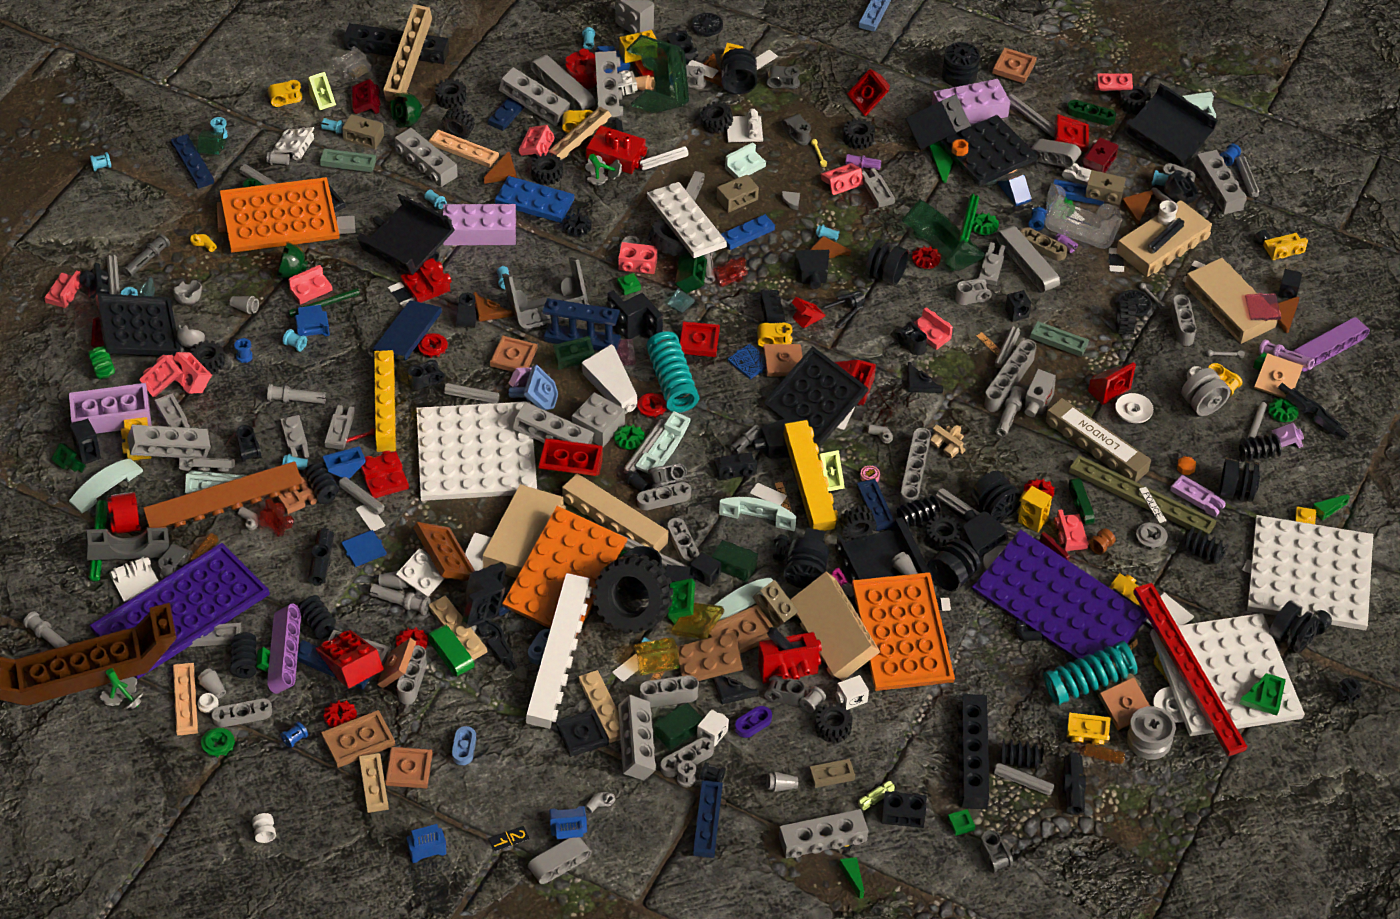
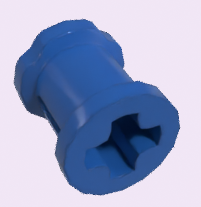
[1220,143,1241,166]
[1028,207,1047,231]
[234,338,253,363]
[280,722,308,748]

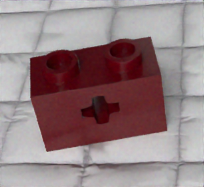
[1082,137,1119,173]

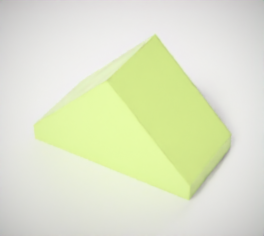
[308,72,336,110]
[819,450,845,491]

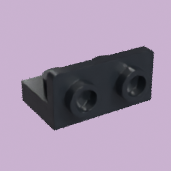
[714,452,757,480]

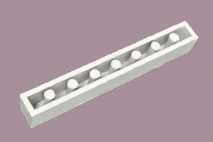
[526,573,592,729]

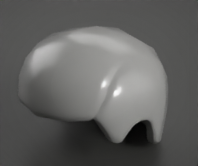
[173,280,202,305]
[176,325,205,348]

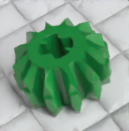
[88,346,115,379]

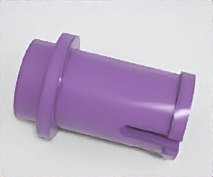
[1055,231,1078,253]

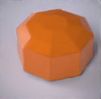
[952,139,968,156]
[1177,456,1196,475]

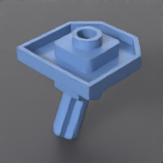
[509,364,558,411]

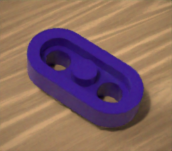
[735,706,772,738]

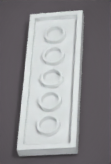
[647,182,727,258]

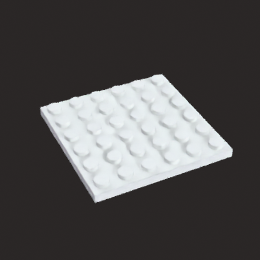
[417,401,537,501]
[1247,515,1373,630]
[1150,613,1305,736]

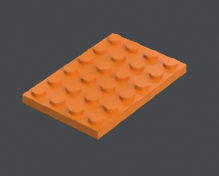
[220,177,339,253]
[503,506,628,638]
[852,573,955,691]

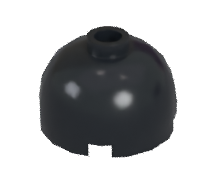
[1164,170,1198,205]

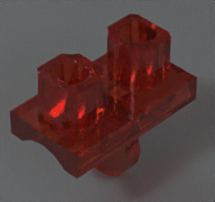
[714,257,748,288]
[258,498,294,537]

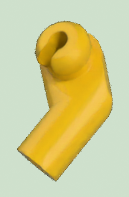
[190,234,217,252]

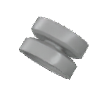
[1181,368,1231,416]
[1127,706,1176,760]

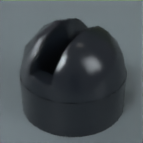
[1254,229,1270,245]

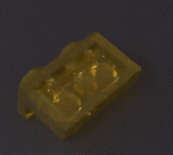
[634,637,680,676]

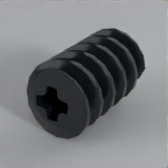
[1239,433,1282,462]
[304,462,339,504]
[896,494,940,528]
[1184,527,1228,564]
[297,595,336,639]
[230,632,256,679]
[1000,738,1045,769]

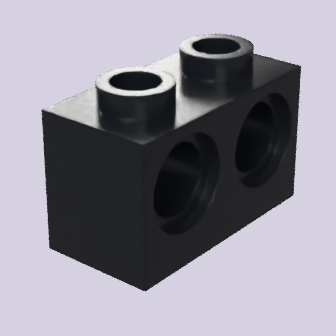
[666,30,698,67]
[882,791,927,828]

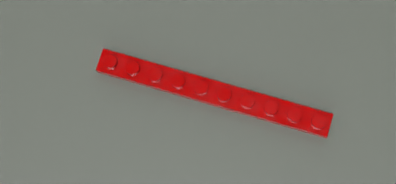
[1133,583,1247,756]

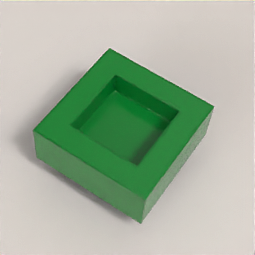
[617,273,641,295]
[256,647,270,673]
[947,809,975,836]

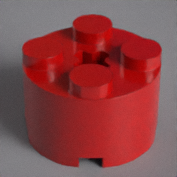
[566,49,597,89]
[108,492,141,534]

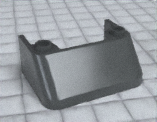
[502,257,589,329]

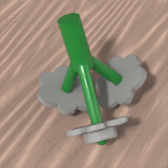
[585,154,622,185]
[100,668,143,710]

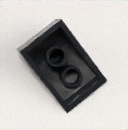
[905,94,971,150]

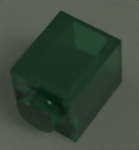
[198,130,226,155]

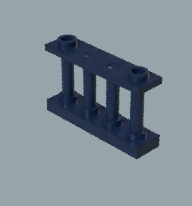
[542,298,621,352]

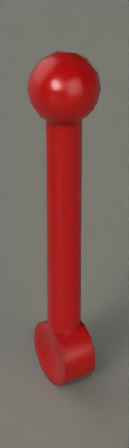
[346,428,376,443]

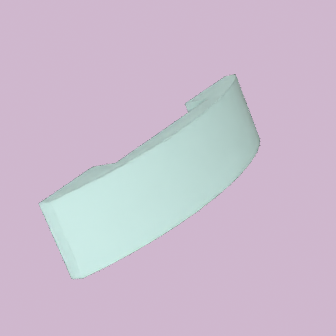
[635,411,690,474]
[69,459,143,514]
[719,497,796,531]
[706,578,773,624]

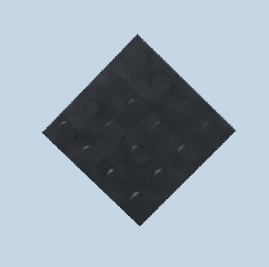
[939,115,1037,186]
[96,293,181,356]
[764,346,869,447]

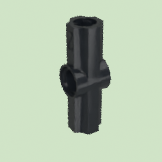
[308,528,334,586]
[1063,752,1086,815]

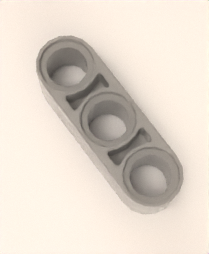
[1031,139,1081,167]
[1171,294,1196,346]
[397,645,427,705]
[640,675,699,707]
[528,837,591,884]

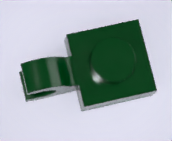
[51,443,86,473]

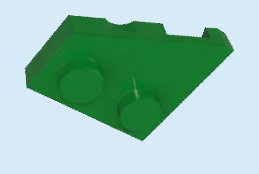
[1239,673,1286,716]

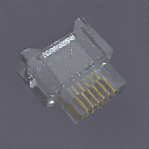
[333,46,372,81]

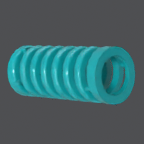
[646,331,699,413]
[1043,640,1137,706]

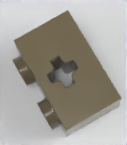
[342,114,384,150]
[1085,170,1126,205]
[717,174,759,213]

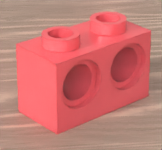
[619,242,658,274]
[173,352,212,394]

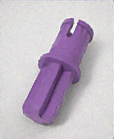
[846,154,881,170]

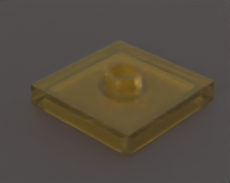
[671,603,725,639]

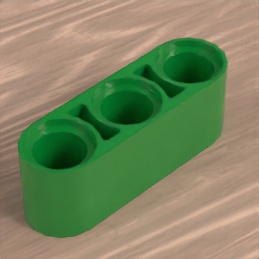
[427,624,475,677]

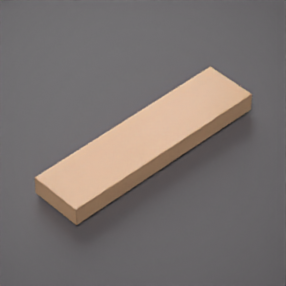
[429,130,499,168]
[173,663,198,736]

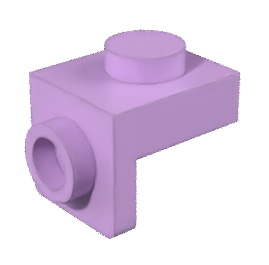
[508,368,532,387]
[1272,423,1304,448]

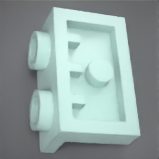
[725,143,766,179]

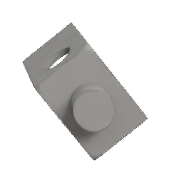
[1025,369,1056,417]

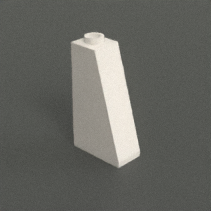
[582,344,637,414]

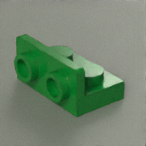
[667,578,695,625]

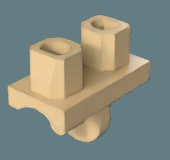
[930,424,965,458]

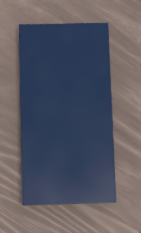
[373,300,442,361]

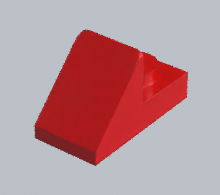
[791,297,826,328]

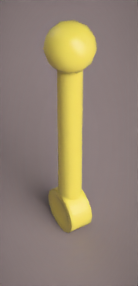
[811,139,827,167]

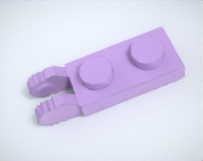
[1170,475,1226,517]

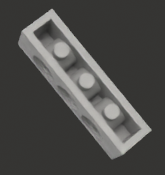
[595,51,623,123]
[499,67,570,126]
[395,128,457,187]
[1195,150,1246,214]
[513,402,594,444]
[127,425,211,458]
[618,695,656,780]
[779,809,868,858]

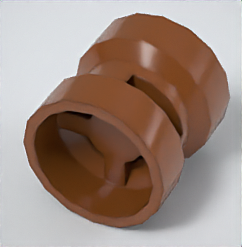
[1088,528,1116,555]

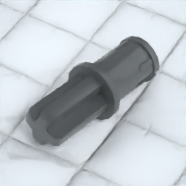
[729,425,761,455]

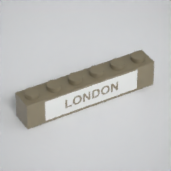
[1046,398,1151,482]

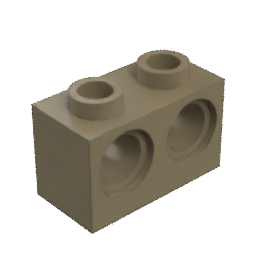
[752,580,799,628]

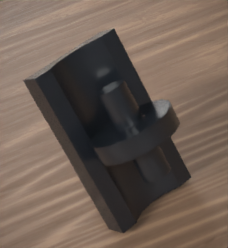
[79,262,109,299]

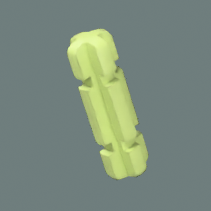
[858,781,895,810]

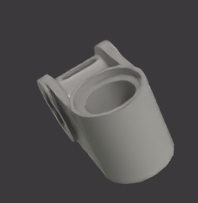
[672,64,706,89]
[955,278,992,305]

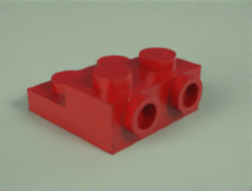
[401,258,452,303]
[360,451,409,498]

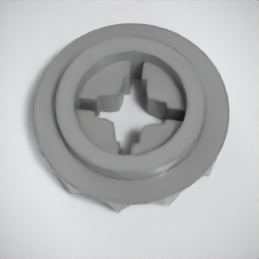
[1136,523,1168,550]

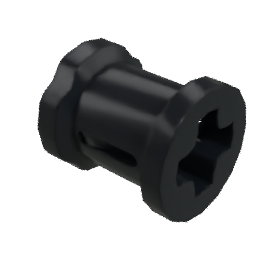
[700,762,726,782]

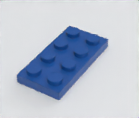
[495,176,574,223]

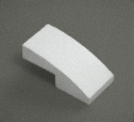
[465,533,491,571]

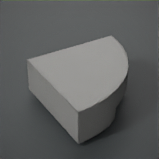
[782,191,800,210]

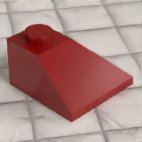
[847,69,890,116]
[1088,362,1136,405]

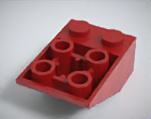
[835,360,876,406]
[316,630,384,688]

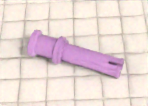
[1259,339,1315,370]

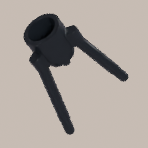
[822,290,865,328]

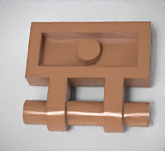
[277,473,317,514]

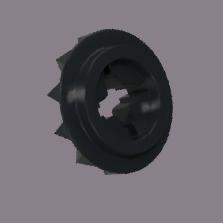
[563,213,592,236]

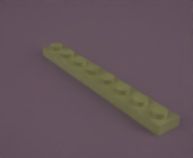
[1069,455,1217,536]

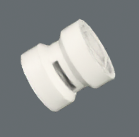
[1157,200,1178,226]
[252,813,276,843]

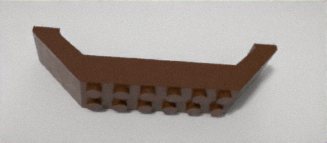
[0,603,177,706]

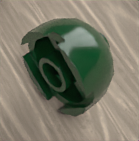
[390,92,422,128]
[277,242,308,279]

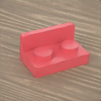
[1095,74,1133,91]
[518,125,554,157]
[821,163,864,195]
[288,265,332,305]
[45,270,82,308]
[914,307,953,350]
[139,355,183,397]
[1054,509,1089,551]

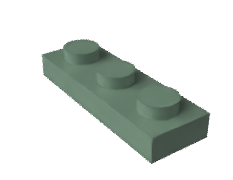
[320,149,376,172]
[1030,321,1089,357]

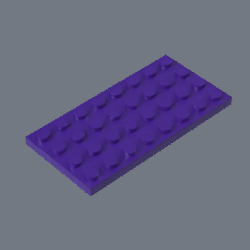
[972,529,1148,672]
[90,543,270,679]

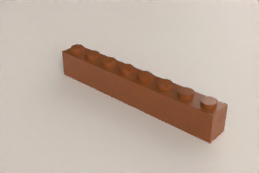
[144,461,302,528]

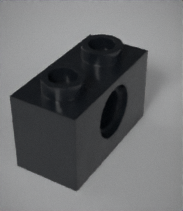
[70,418,101,464]

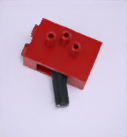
[586,118,647,174]
[758,627,822,684]

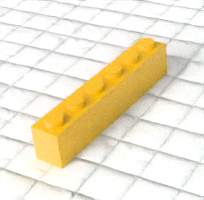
[374,350,396,452]
[783,420,838,531]

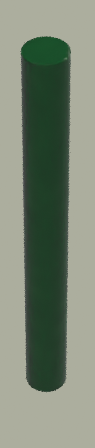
[288,288,360,317]

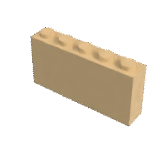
[1116,200,1212,277]
[1185,258,1279,344]
[483,484,566,578]
[790,572,880,681]

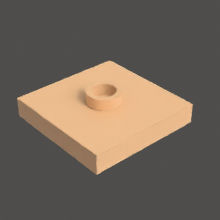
[1254,353,1303,399]

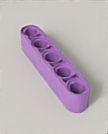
[1293,317,1370,372]
[267,604,301,694]

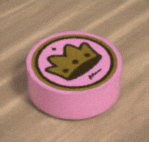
[860,466,880,482]

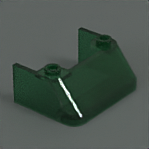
[627,34,689,113]
[901,199,986,272]

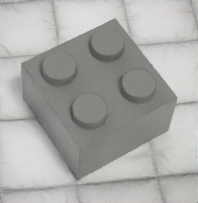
[615,0,654,34]
[572,393,625,447]

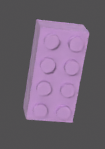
[932,79,1010,124]
[443,204,516,245]
[69,383,152,434]

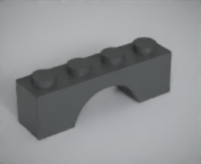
[86,528,169,560]

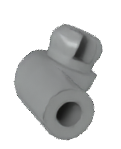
[868,424,893,443]
[238,507,259,530]
[584,792,615,814]

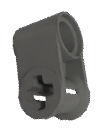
[767,66,800,89]
[782,113,811,145]
[647,464,687,489]
[158,544,193,580]
[764,675,805,706]
[979,830,1013,873]

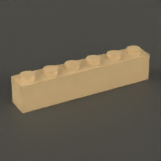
[383,4,432,102]
[562,473,668,552]

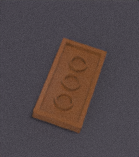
[414,522,475,581]

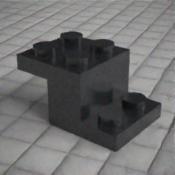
[606,290,663,341]
[461,562,507,629]

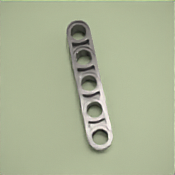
[530,55,595,110]
[996,225,1060,292]
[984,339,1036,412]
[900,428,931,506]

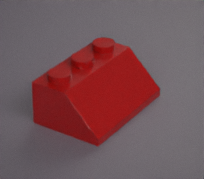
[539,438,603,476]

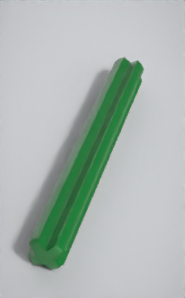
[958,194,979,244]
[89,500,108,582]

